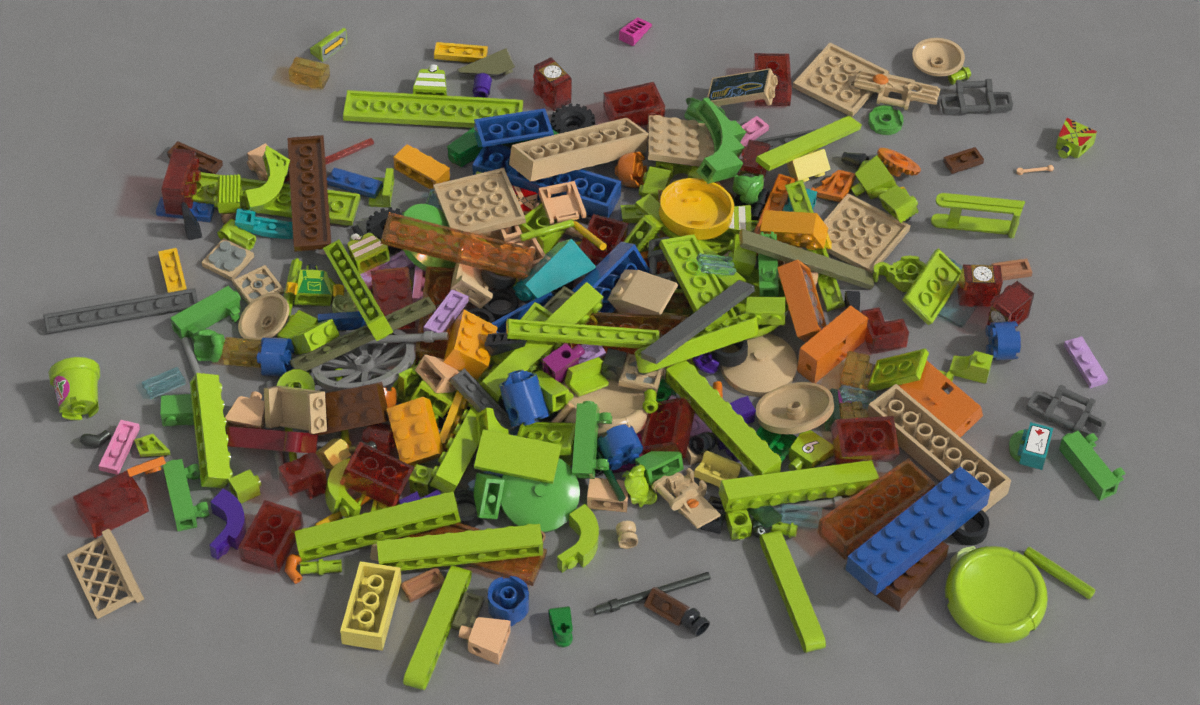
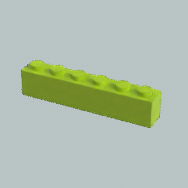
[190,373,233,488]

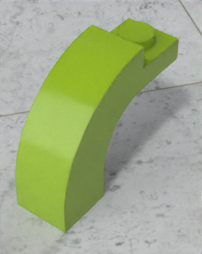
[243,150,285,212]
[325,458,362,518]
[557,504,599,573]

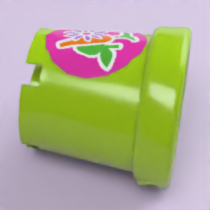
[48,357,100,420]

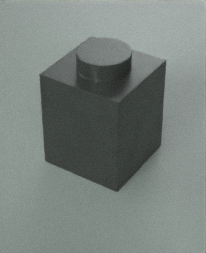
[601,348,627,382]

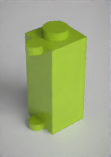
[534,370,574,412]

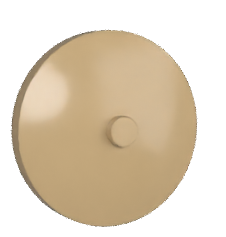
[720,333,798,397]
[756,382,834,434]

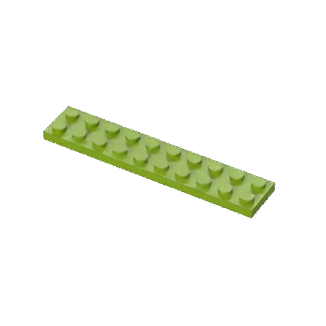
[343,90,523,128]
[173,170,360,226]

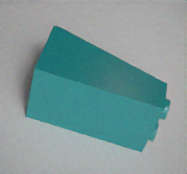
[513,239,596,302]

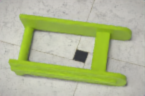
[931,193,1025,238]

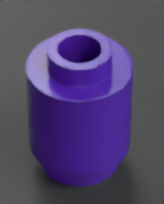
[472,73,492,98]

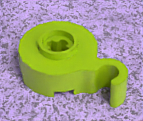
[873,255,925,292]

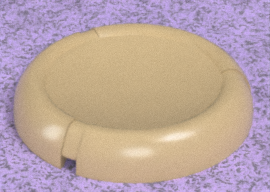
[556,369,651,438]

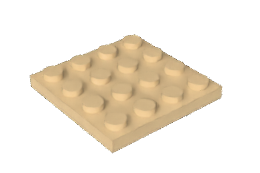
[793,43,889,117]
[648,115,714,167]
[433,168,526,241]
[823,193,911,273]

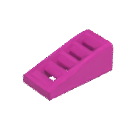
[619,17,652,46]

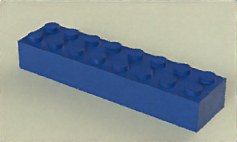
[472,144,621,221]
[846,466,990,596]

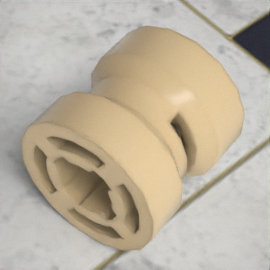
[616,521,638,549]

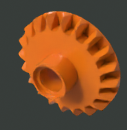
[877,148,921,177]

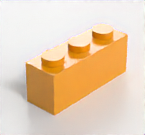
[393,144,450,191]

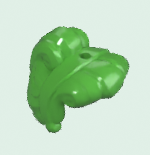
[732,174,764,204]
[194,329,226,362]

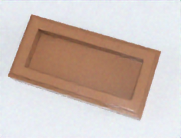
[991,258,1033,282]
[401,567,445,603]

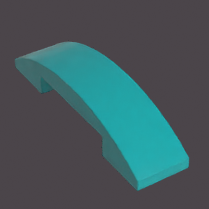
[235,209,293,239]

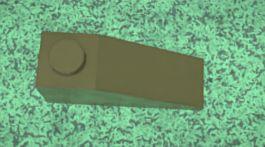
[458,48,516,76]

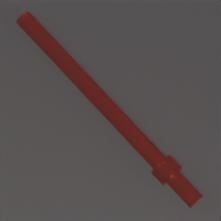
[284,138,374,183]

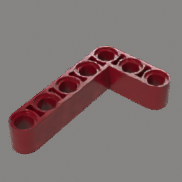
[226,426,318,454]

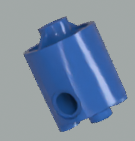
[499,370,549,427]

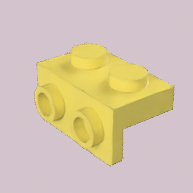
[694,451,742,488]

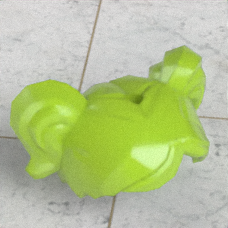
[622,464,657,507]

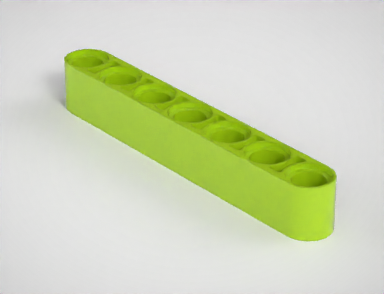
[635,312,759,373]
[760,530,826,653]
[403,565,472,690]

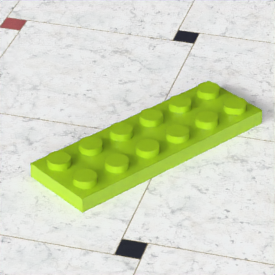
[659,234,737,326]

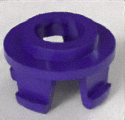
[692,351,719,374]

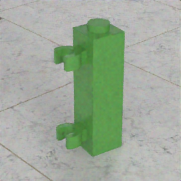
[758,232,779,297]
[170,285,241,342]
[572,401,612,479]
[1059,431,1126,501]
[163,459,210,532]

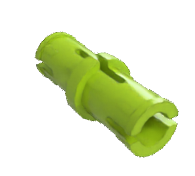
[300,559,342,575]

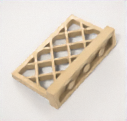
[67,528,144,619]

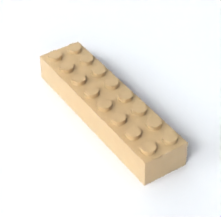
[509,118,649,181]
[867,384,1011,512]

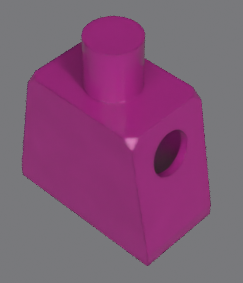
[542,344,585,383]

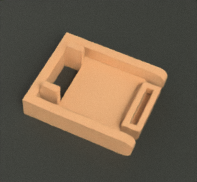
[539,181,586,225]

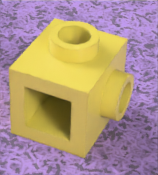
[316,438,351,469]

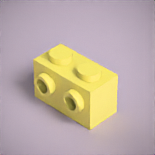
[787,149,830,182]

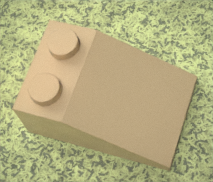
[608,270,678,315]

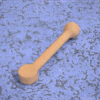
[1016,165,1054,175]

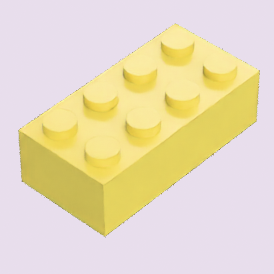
[340,561,402,651]

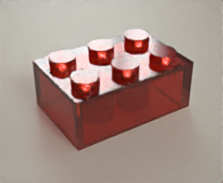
[753,53,792,106]
[603,82,665,126]
[161,148,201,215]
[579,214,629,272]
[371,267,415,329]
[641,397,695,459]
[830,416,900,465]
[340,442,415,507]
[73,470,149,539]
[239,500,304,573]

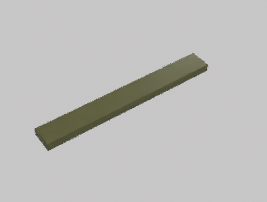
[739,229,874,290]
[289,296,436,371]

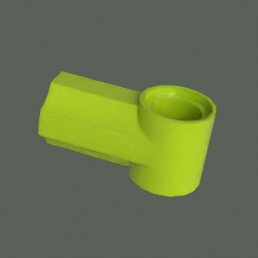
[217,219,257,250]

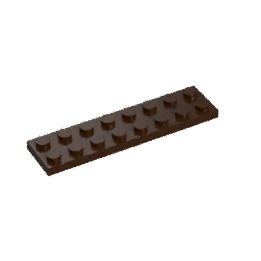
[287,135,331,252]

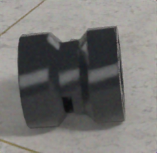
[688,431,716,454]
[681,608,710,637]

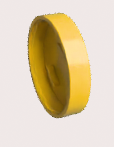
[659,178,734,240]

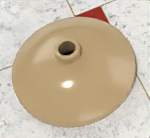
[912,38,965,77]
[238,293,289,343]

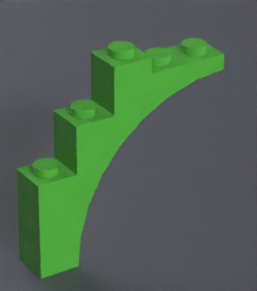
[695,97,746,184]

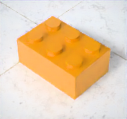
[760,210,828,250]
[443,310,497,380]
[387,397,444,468]

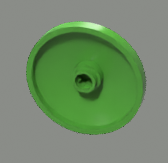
[397,204,462,274]
[500,458,580,533]

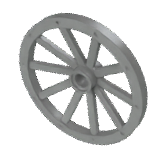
[312,329,416,392]

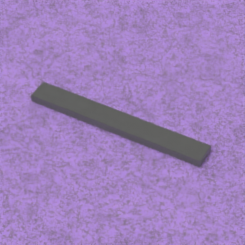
[641,280,754,364]
[43,288,198,333]

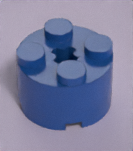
[985,321,1021,361]
[257,337,294,377]
[597,424,643,470]
[488,576,529,626]

